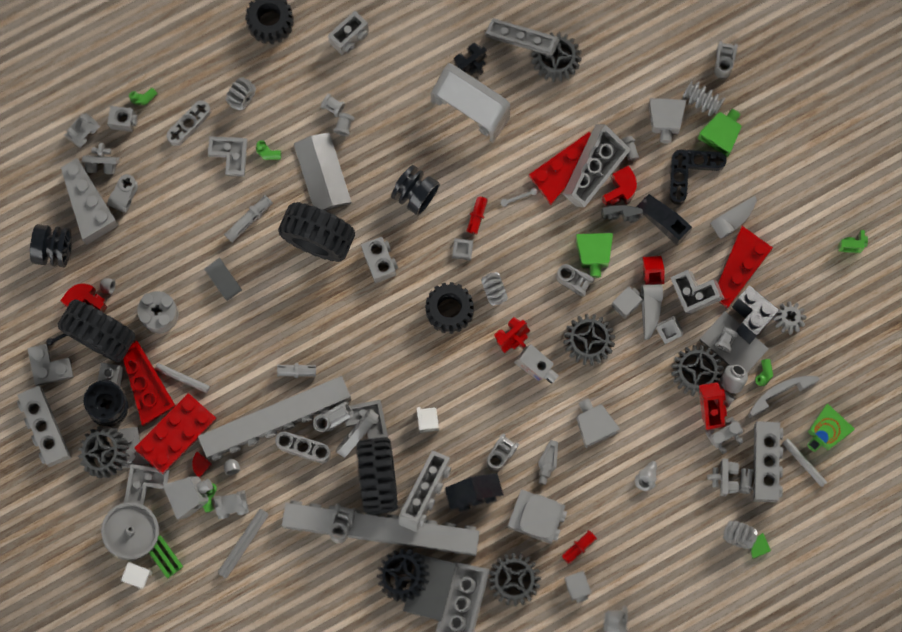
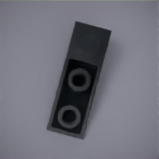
[636,194,692,246]

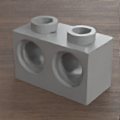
[361,237,398,283]

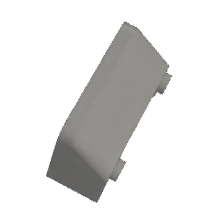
[431,63,511,143]

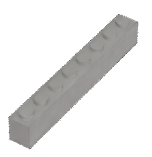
[198,376,351,461]

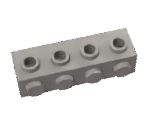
[399,450,451,532]

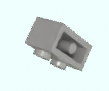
[328,11,369,55]

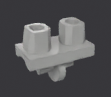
[82,143,120,174]
[707,459,739,496]

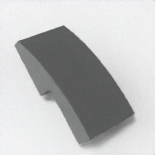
[601,205,643,223]
[204,258,242,301]

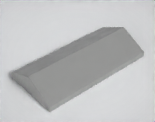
[294,133,351,211]
[436,562,490,632]

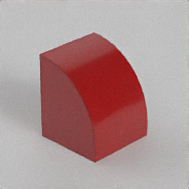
[642,256,665,285]

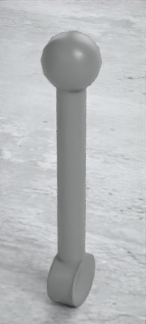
[501,188,538,207]

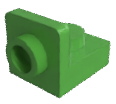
[838,230,868,253]

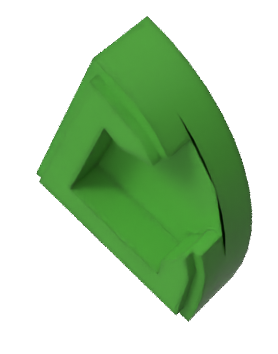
[751,533,771,559]

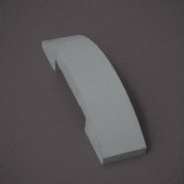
[748,376,820,418]

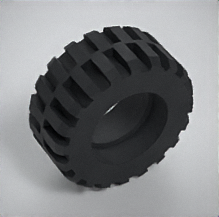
[278,202,355,262]
[58,299,135,362]
[356,437,398,514]

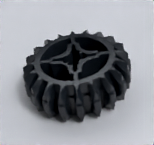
[377,549,430,602]

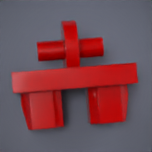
[494,317,530,353]

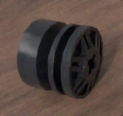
[391,165,440,216]
[30,224,72,268]
[83,380,129,427]

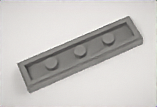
[485,18,559,56]

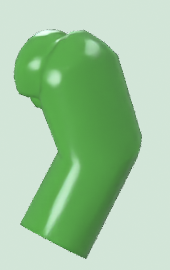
[129,87,158,105]
[256,140,281,160]
[755,359,773,386]
[203,483,217,513]

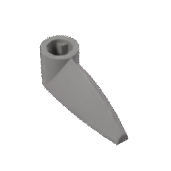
[710,196,757,239]
[641,284,663,340]

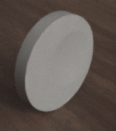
[101,502,159,560]

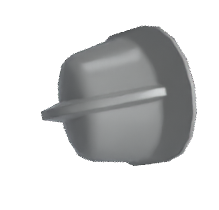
[604,605,628,632]

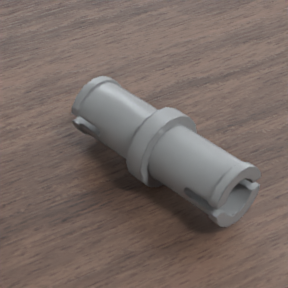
[277,363,316,378]

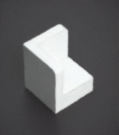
[417,407,439,433]
[121,562,153,589]

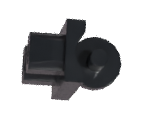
[453,42,487,75]

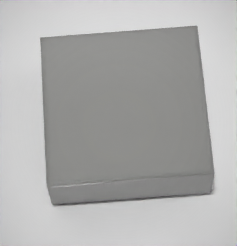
[452,238,473,260]

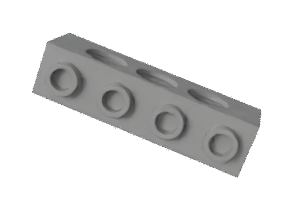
[17,385,71,467]
[753,422,783,502]

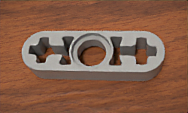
[167,101,211,146]
[336,409,378,458]

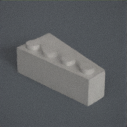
[563,124,631,207]
[61,158,119,245]

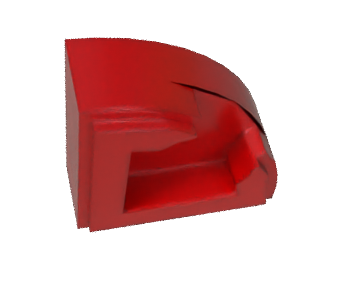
[192,451,212,478]

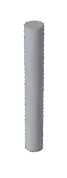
[155,363,210,393]
[782,439,827,487]

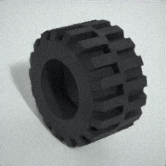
[245,0,294,45]
[425,282,474,334]

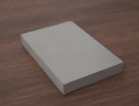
[700,311,769,373]

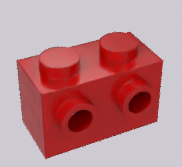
[699,382,727,430]

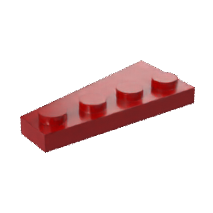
[529,131,591,205]
[718,226,773,308]
[123,341,176,426]

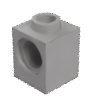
[107,106,138,132]
[611,286,642,319]
[656,315,683,344]
[97,362,124,387]
[564,571,591,603]

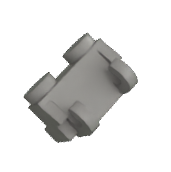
[64,113,100,148]
[705,417,743,454]
[214,490,249,519]

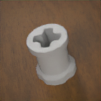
[320,94,345,117]
[333,113,355,137]
[715,327,738,352]

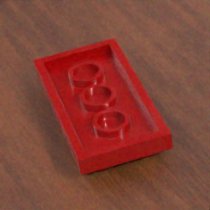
[134,393,217,475]

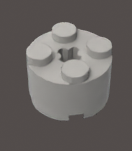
[137,291,179,333]

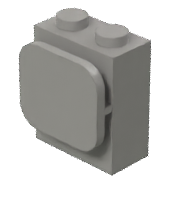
[508,489,567,544]

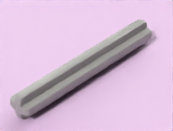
[218,509,268,578]

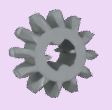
[226,77,256,111]
[481,272,508,306]
[773,301,807,335]
[723,521,758,549]

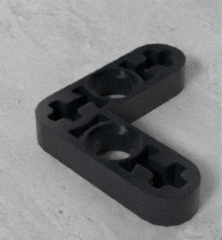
[669,150,727,205]

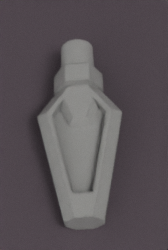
[538,440,558,485]

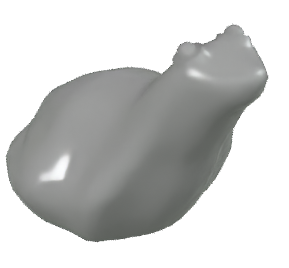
[635,461,657,491]

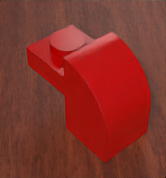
[602,166,637,207]
[60,283,108,313]

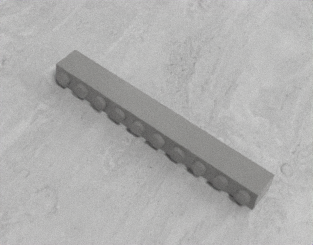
[282,500,480,556]

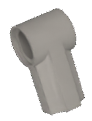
[313,402,353,432]

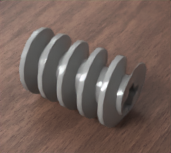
[682,80,725,117]

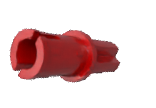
[466,196,488,235]
[562,530,597,564]

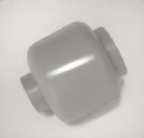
[720,365,748,393]

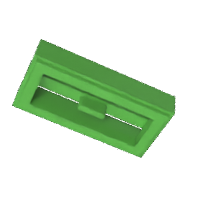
[149,535,184,579]

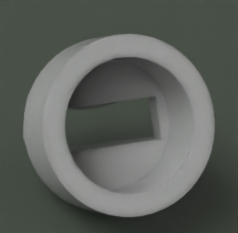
[100,278,116,294]
[224,459,241,475]

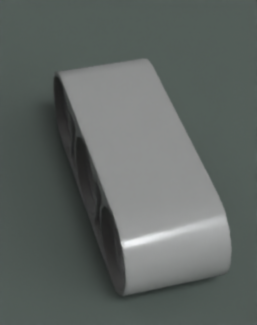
[276,432,331,463]

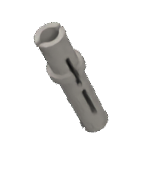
[224,195,273,243]

